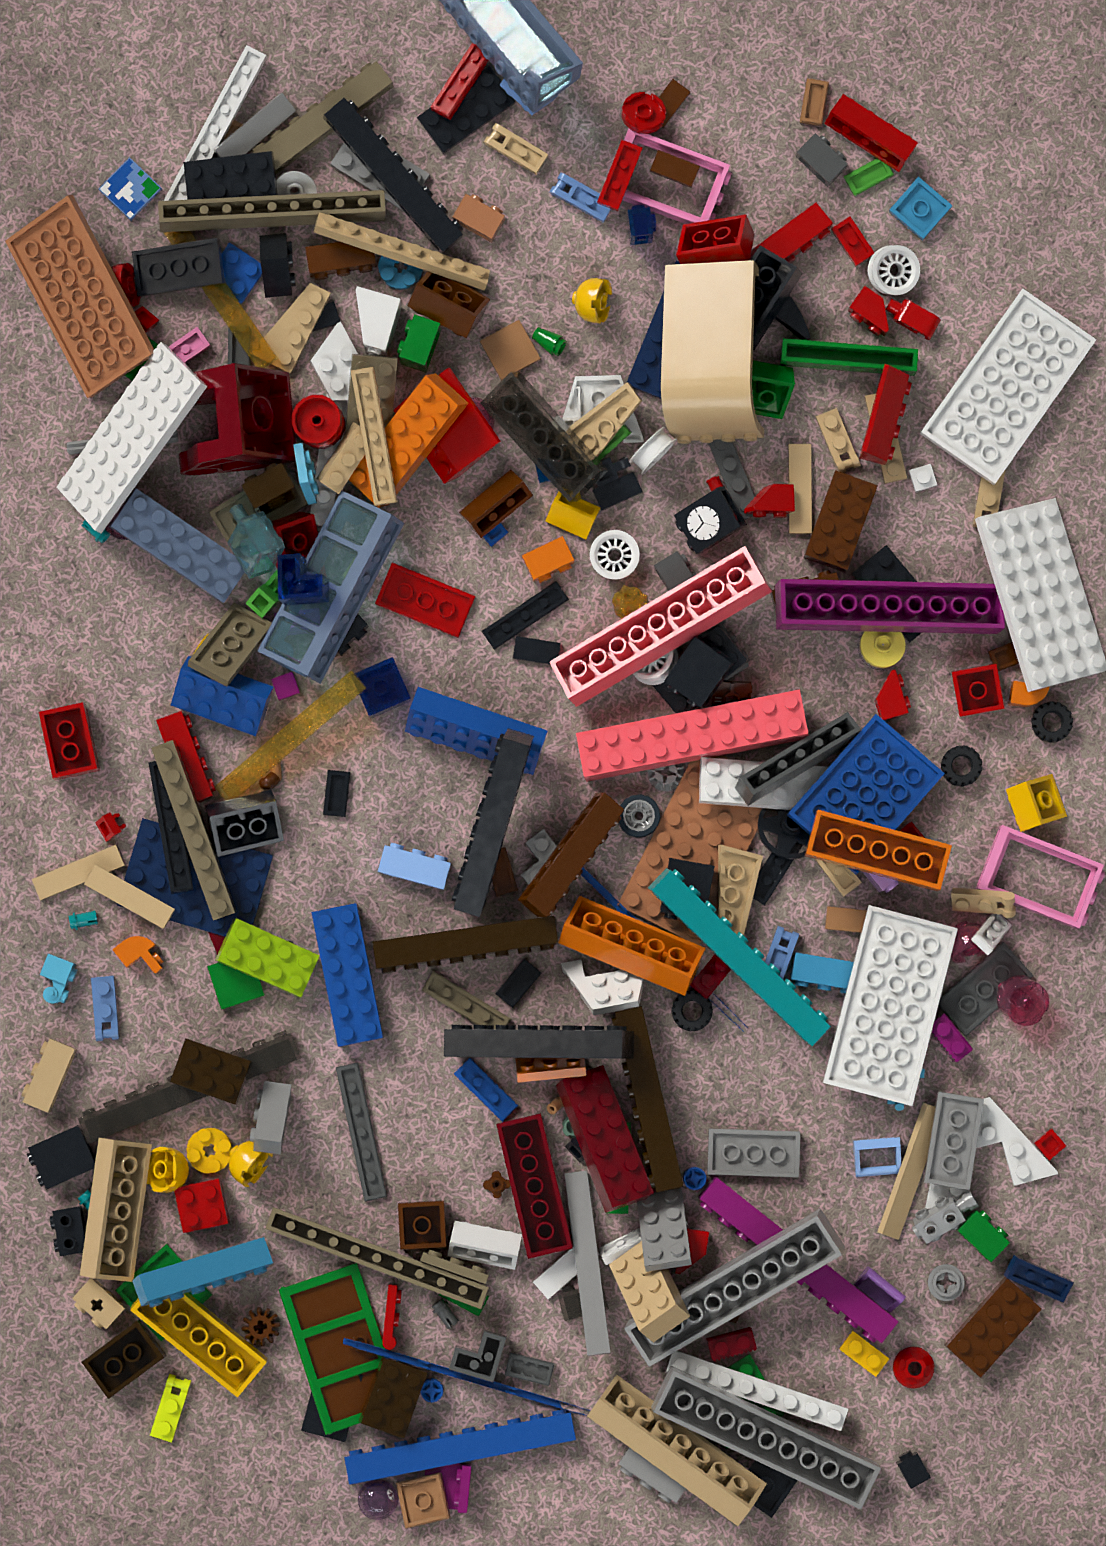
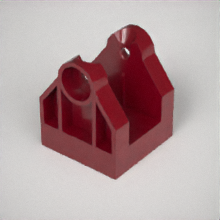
[179,363,296,476]

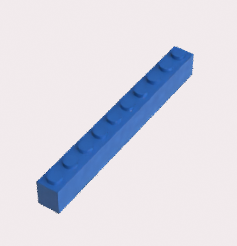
[344,1409,576,1485]

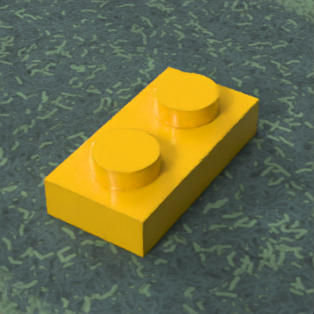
[839,1330,889,1377]

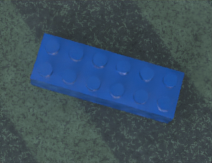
[405,687,548,775]
[311,903,384,1047]

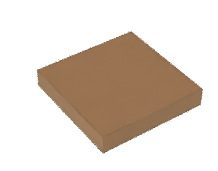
[480,320,541,381]
[396,1472,451,1529]

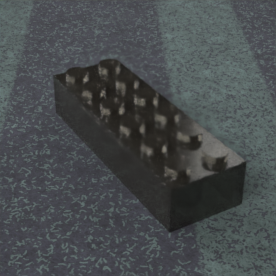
[480,372,609,502]

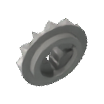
[648,764,684,791]
[927,1264,965,1301]

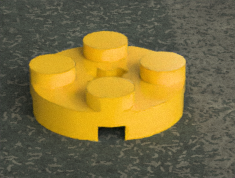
[186,1128,232,1173]

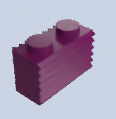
[931,1013,973,1062]

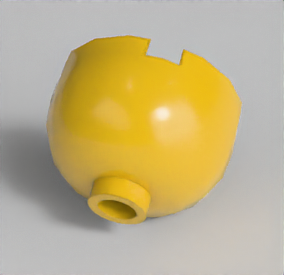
[572,278,612,324]
[229,1140,273,1187]
[147,1147,189,1193]

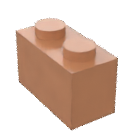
[452,194,505,243]

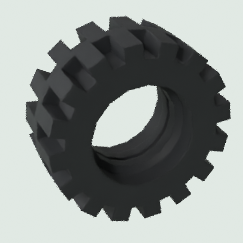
[1031,701,1073,743]
[941,745,983,787]
[672,990,713,1031]

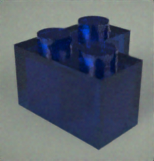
[277,553,330,606]

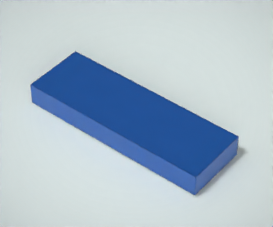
[454,1058,518,1122]

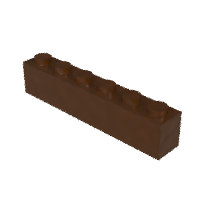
[518,792,624,917]

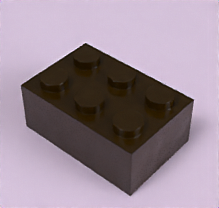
[241,463,299,519]
[170,1038,253,1105]
[81,1319,167,1399]
[358,1356,427,1439]

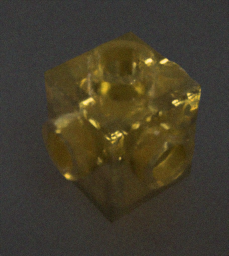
[612,585,649,619]

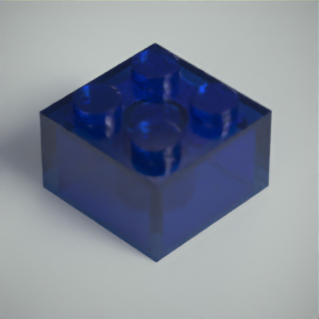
[351,657,412,719]

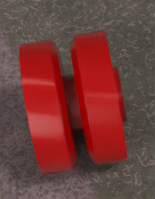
[292,395,345,449]

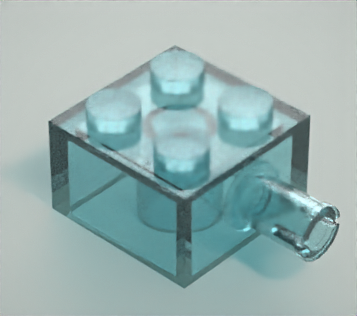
[227,503,285,579]

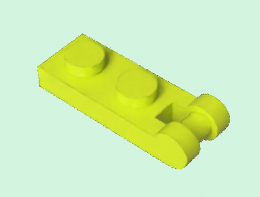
[150,1374,191,1443]

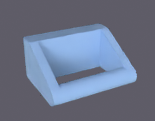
[853,1137,901,1177]

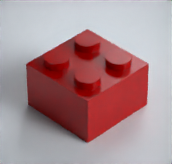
[951,663,1005,717]
[174,1178,230,1233]

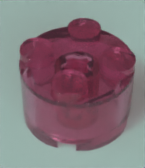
[997,975,1049,1026]

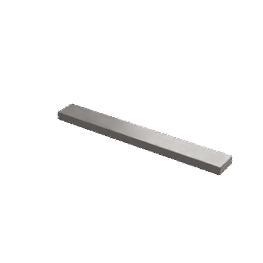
[565,1171,610,1356]

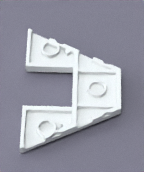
[925,1097,1058,1209]

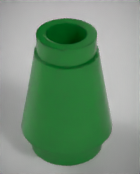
[532,327,567,356]

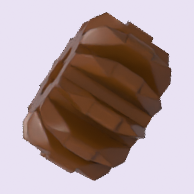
[241,1307,281,1346]

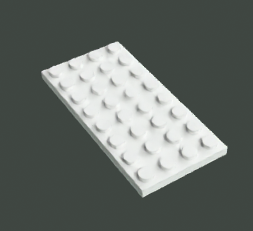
[920,289,1096,485]
[57,342,207,533]
[975,498,1106,692]
[823,905,958,1106]

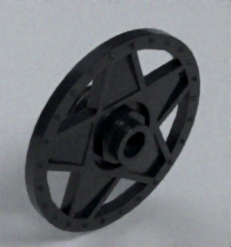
[757,808,810,859]

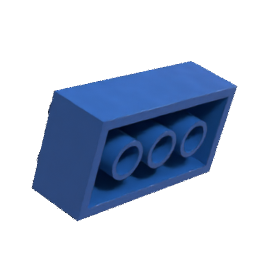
[171,656,274,736]

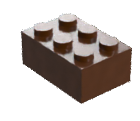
[407,272,490,338]

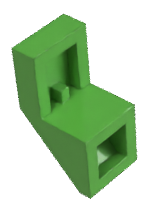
[246,570,288,618]

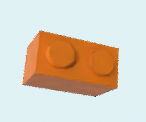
[522,536,574,583]

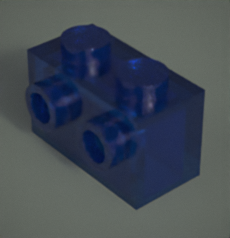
[627,205,656,245]

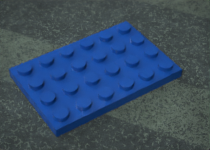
[787,714,945,875]

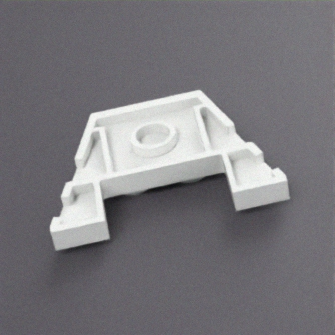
[556,375,644,445]
[561,960,644,1015]

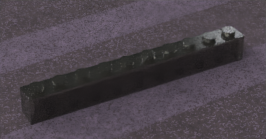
[78,1030,302,1144]

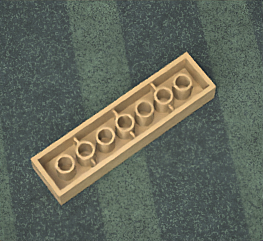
[587,1375,767,1526]

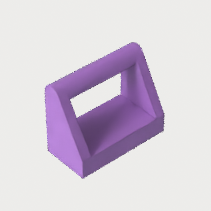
[854,1266,906,1313]

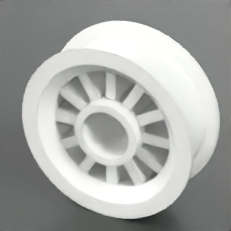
[868,245,920,295]
[629,427,677,475]
[590,530,640,579]
[633,649,679,685]

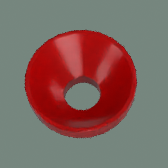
[893,1346,935,1389]

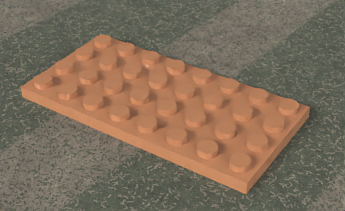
[5,195,154,398]
[618,755,768,945]

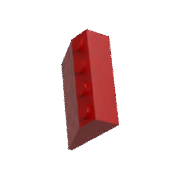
[393,367,501,484]

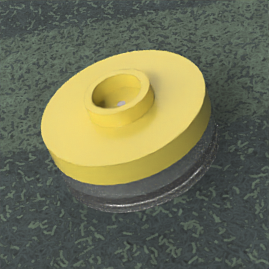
[858,631,906,670]

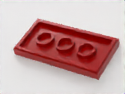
[375,562,476,638]

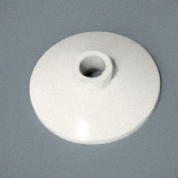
[276,171,317,195]

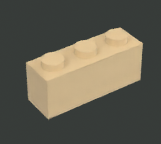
[316,422,365,494]
[22,1039,77,1113]

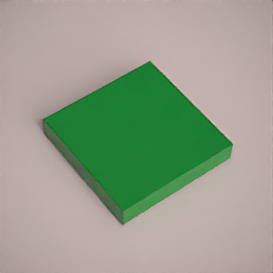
[207,962,264,1010]

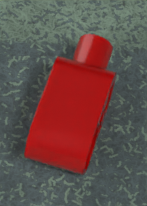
[885,298,941,340]

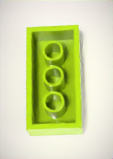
[215,918,320,997]

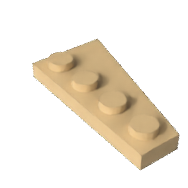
[250,283,331,374]
[557,382,642,473]
[718,845,763,935]

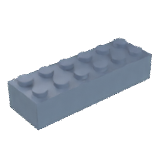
[108,488,249,603]

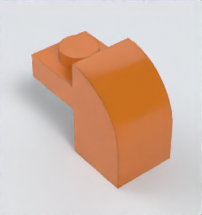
[1008,681,1049,707]
[112,936,164,974]

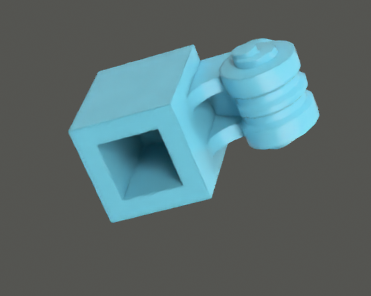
[40,954,78,1004]

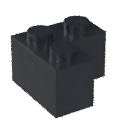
[259,233,296,298]

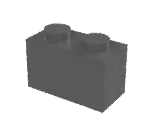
[796,133,848,187]

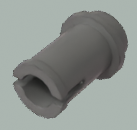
[431,1298,459,1329]

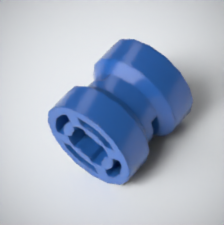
[683,1167,706,1190]

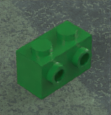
[956,1210,1010,1262]

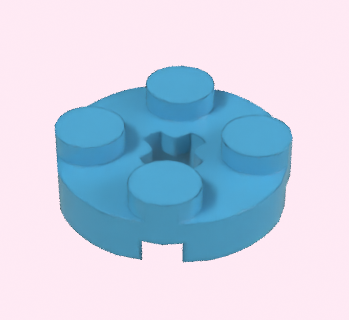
[378,256,423,290]

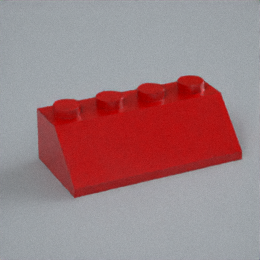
[859,364,912,465]

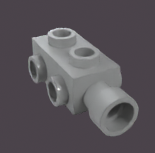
[912,1190,979,1244]

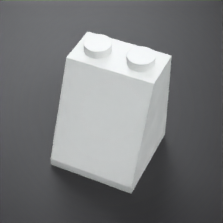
[356,286,402,357]

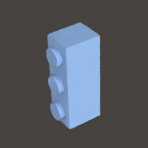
[378,843,451,890]

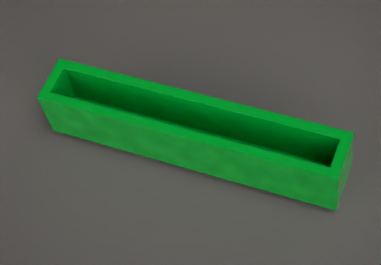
[780,338,918,376]

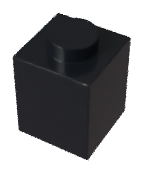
[896,1450,931,1489]

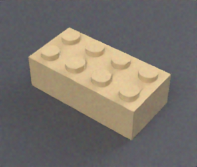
[609,1241,690,1343]

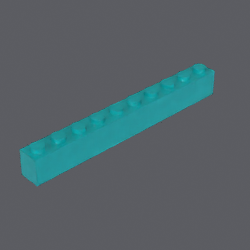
[648,868,831,1046]

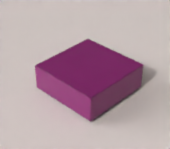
[271,672,300,701]

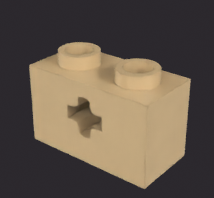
[72,1278,127,1329]

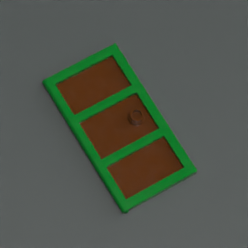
[278,1263,387,1435]

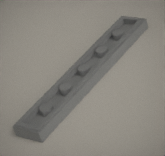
[336,1062,387,1202]

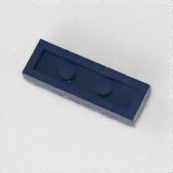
[1004,1255,1074,1303]

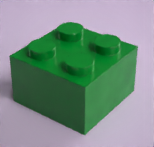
[397,314,441,373]

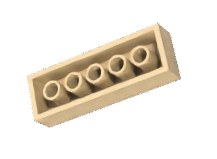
[80,1138,152,1282]

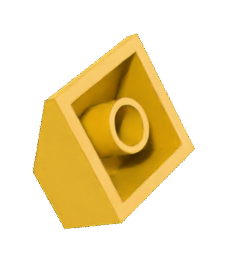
[1006,774,1067,832]

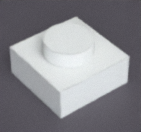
[909,464,937,492]

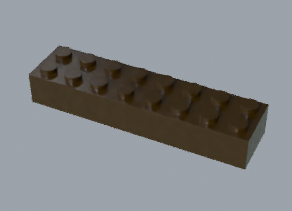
[372,916,558,974]
[611,1006,683,1192]

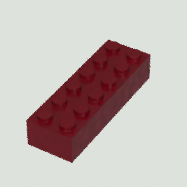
[555,1065,654,1213]
[496,1113,573,1259]

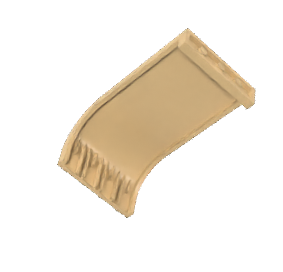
[661,260,764,444]

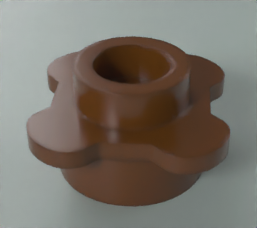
[483,1171,510,1198]

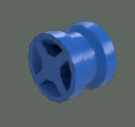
[421,1378,444,1403]

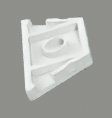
[310,321,358,402]

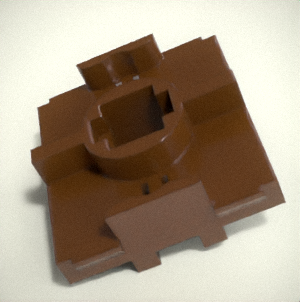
[711,681,752,707]

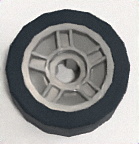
[618,794,661,838]

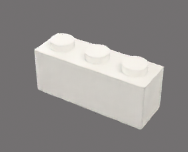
[447,1221,522,1270]

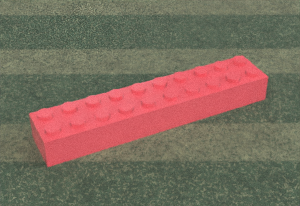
[550,546,772,707]
[576,689,809,782]

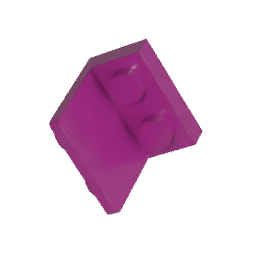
[425,1463,472,1513]

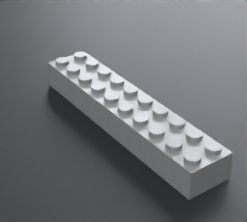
[624,1208,845,1367]
[651,1366,881,1510]

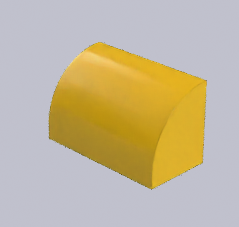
[545,489,600,540]

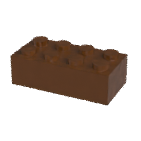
[803,470,878,573]
[944,1277,1042,1378]

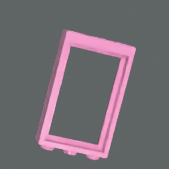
[623,129,732,224]
[976,825,1105,929]

